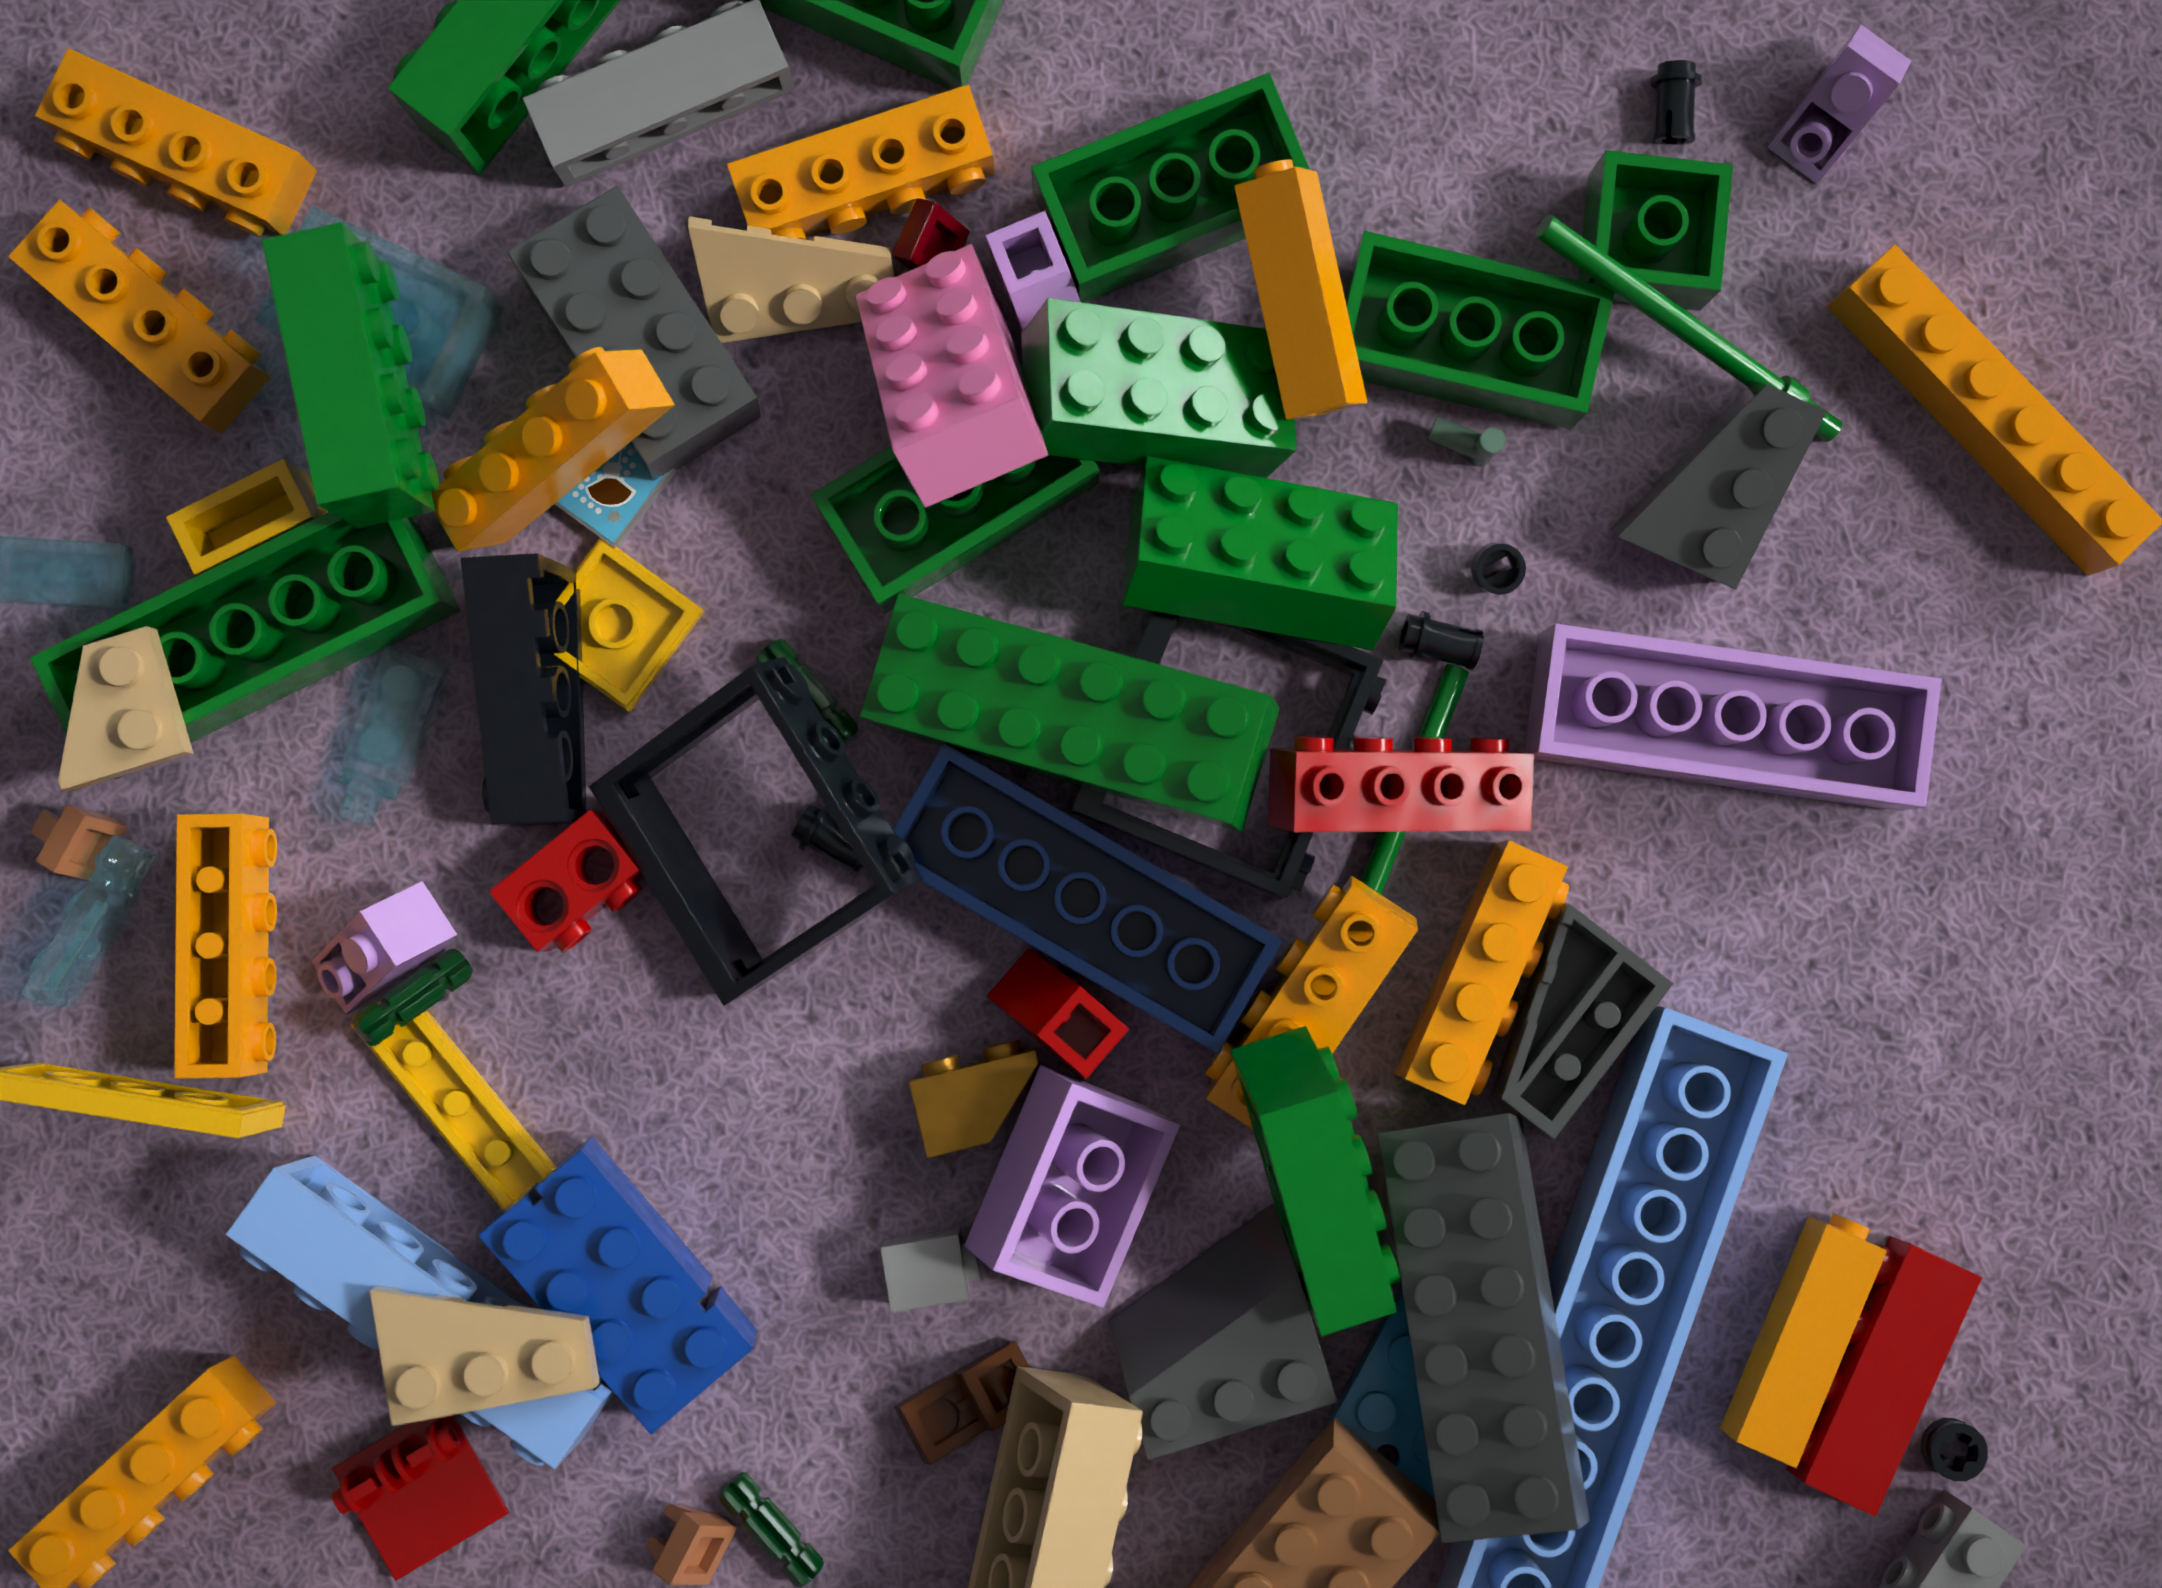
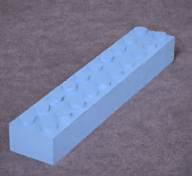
[1436,1006,1788,1588]

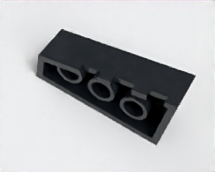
[460,553,587,827]

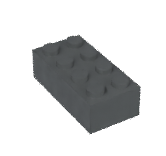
[507,186,761,481]

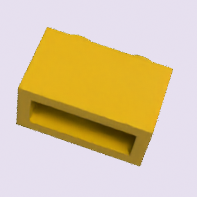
[166,459,327,576]

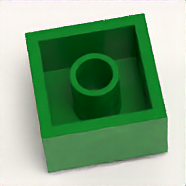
[1578,150,1733,311]

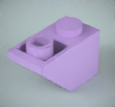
[1767,24,1912,184]
[985,211,1080,332]
[311,881,457,1014]

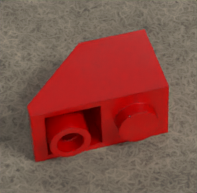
[986,948,1129,1081]

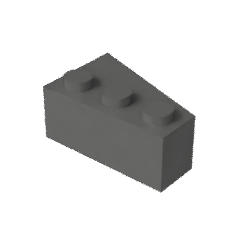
[1610,381,1827,590]
[1490,903,1674,1140]

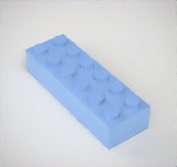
[226,1155,615,1469]

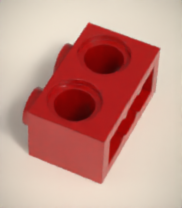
[489,810,643,953]

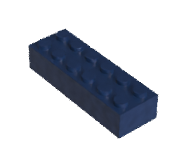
[893,743,1283,1054]

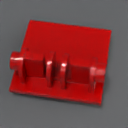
[331,1415,510,1581]

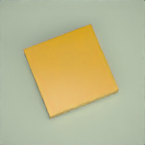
[554,538,705,713]

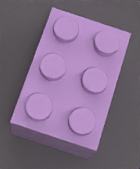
[964,1065,1180,1308]

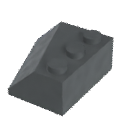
[1108,1203,1337,1460]

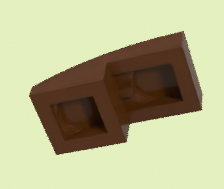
[894,1340,1030,1465]

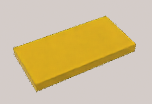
[0,1062,286,1138]

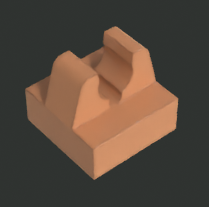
[30,804,127,883]
[647,1504,738,1585]

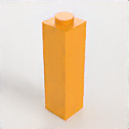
[1234,160,1368,420]
[1719,1213,1887,1468]

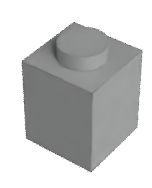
[881,1227,981,1313]

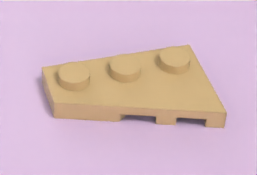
[688,217,895,343]
[370,1286,600,1426]

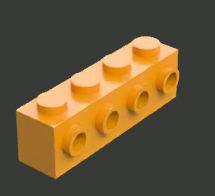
[35,48,317,238]
[727,84,995,240]
[8,199,271,434]
[431,347,675,552]
[174,814,278,1078]
[1395,840,1569,1106]
[1204,875,1418,1130]
[8,1355,277,1588]

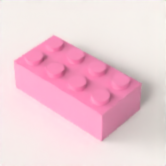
[855,244,1048,508]

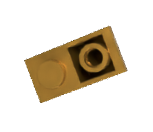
[909,1039,1039,1158]

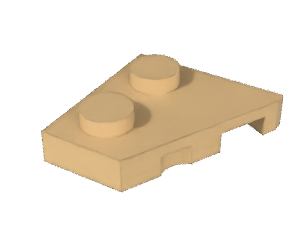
[58,626,194,791]

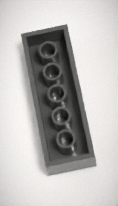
[1378,1113,1590,1543]

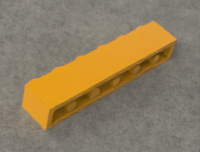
[1826,244,2162,576]

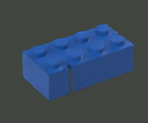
[478,1136,758,1435]

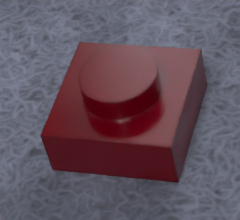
[892,198,970,270]

